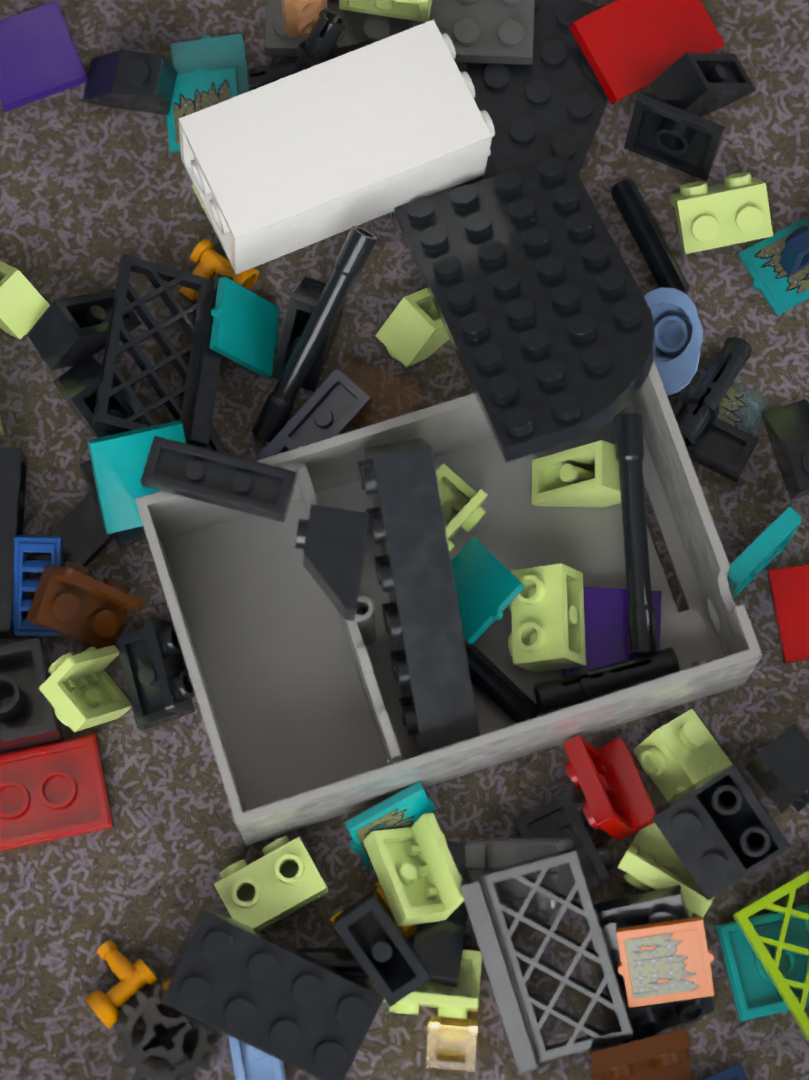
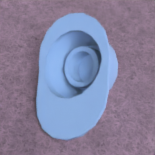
[644,287,703,396]

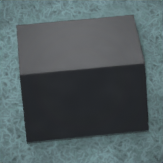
[624,93,725,181]

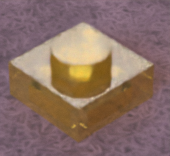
[426,1016,479,1072]

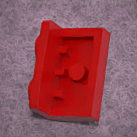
[563,735,656,842]

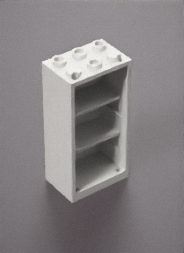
[179,19,495,274]

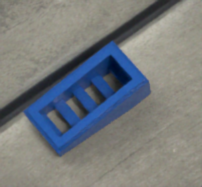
[12,535,64,636]

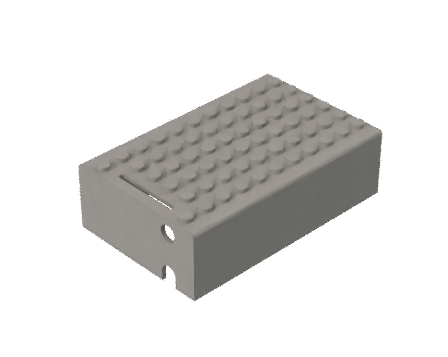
[135,360,762,846]

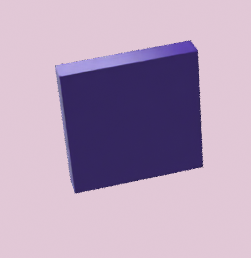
[0,0,87,112]
[562,587,662,677]

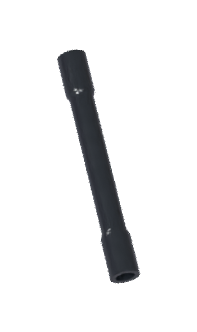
[251,226,378,442]
[613,413,658,654]

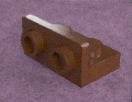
[26,561,143,649]
[586,1028,693,1080]

